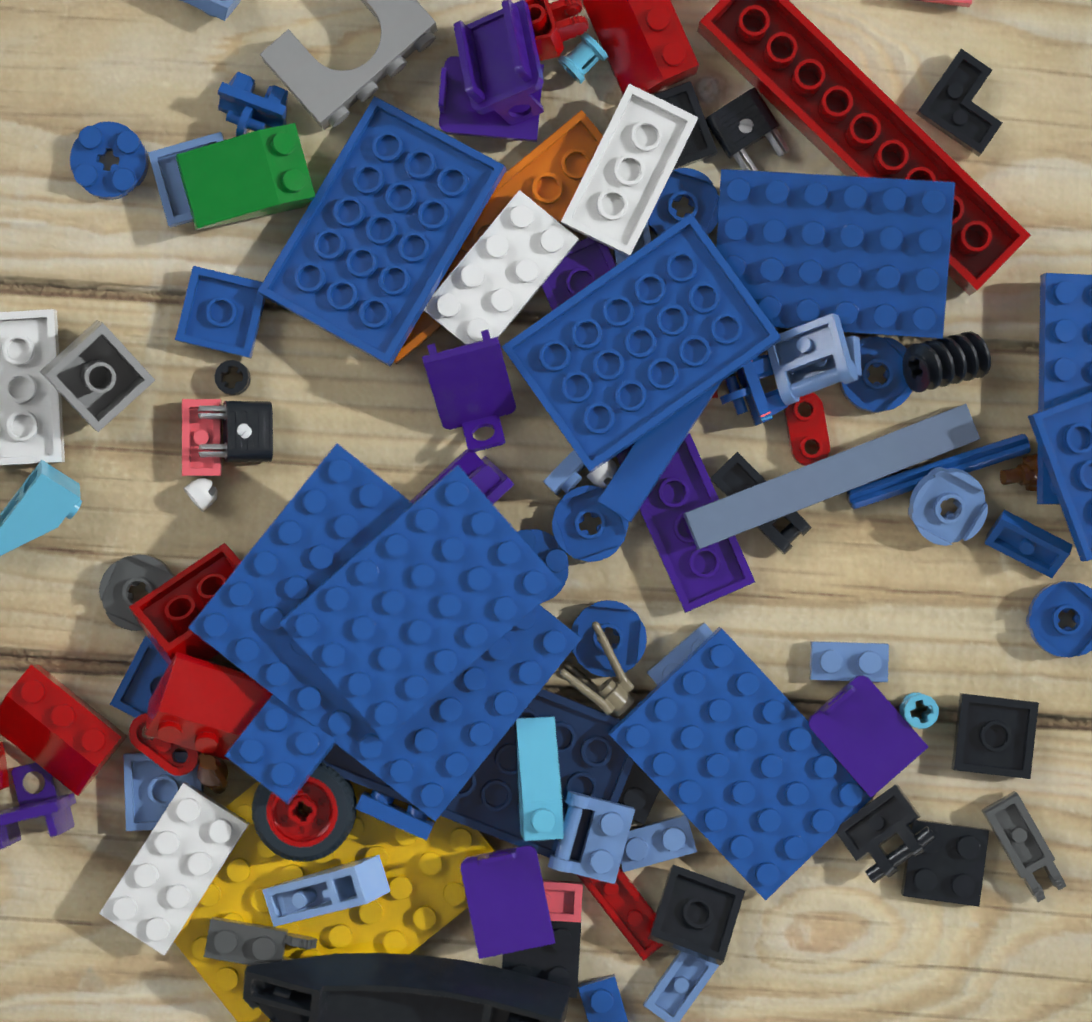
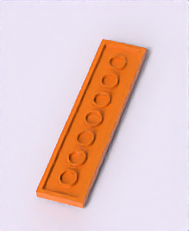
[394,110,603,365]

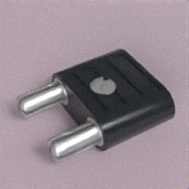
[705,87,789,171]
[198,401,273,462]

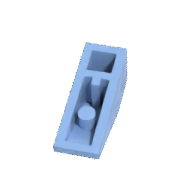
[262,855,391,927]

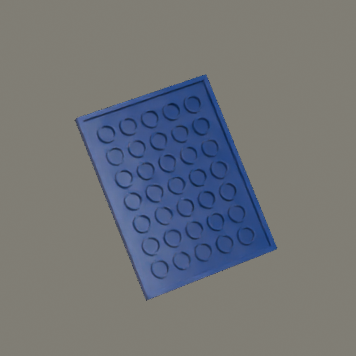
[189,443,582,821]

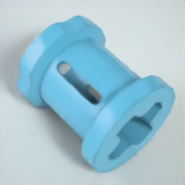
[558,32,608,84]
[899,692,939,729]

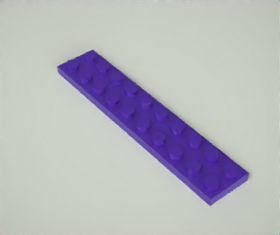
[541,237,755,613]

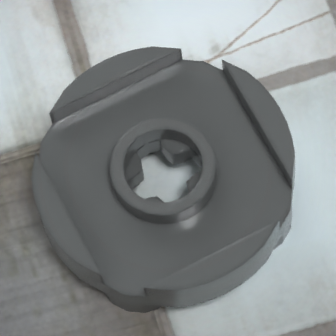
[99,554,175,631]

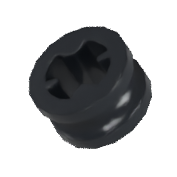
[214,360,251,396]

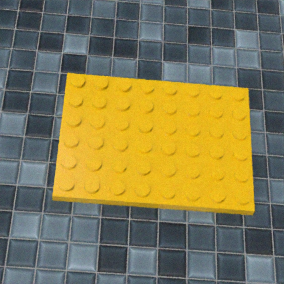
[174,781,496,1022]

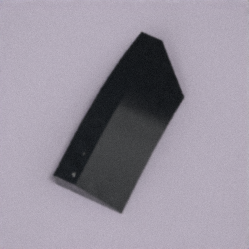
[243,953,571,1022]

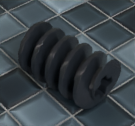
[902,331,991,392]

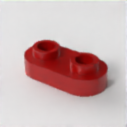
[784,392,830,466]
[129,713,200,776]

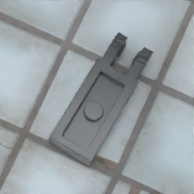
[982,791,1066,902]
[204,917,317,965]

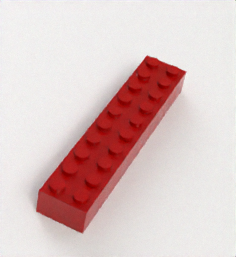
[697,0,1031,296]

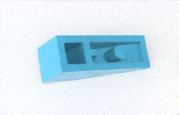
[0,460,82,556]
[515,716,564,841]

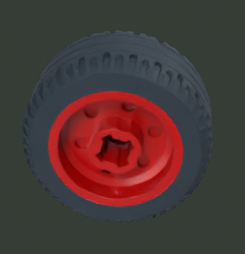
[252,762,357,862]

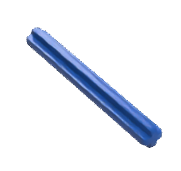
[847,434,1031,509]

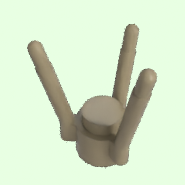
[560,621,635,718]

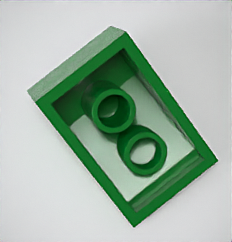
[175,123,316,230]

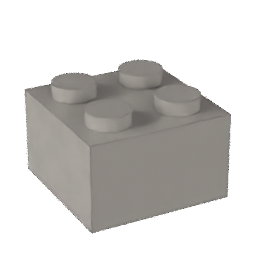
[40,320,155,432]

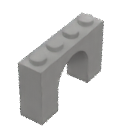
[260,0,438,130]

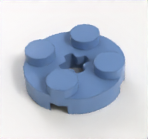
[908,467,988,546]

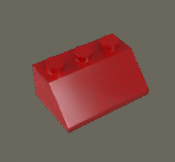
[581,0,699,95]
[129,543,241,665]
[145,652,273,761]
[0,664,128,796]

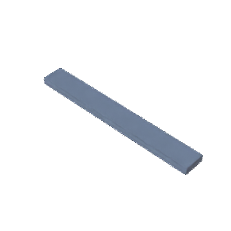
[683,404,980,550]

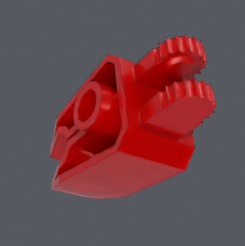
[525,0,589,61]

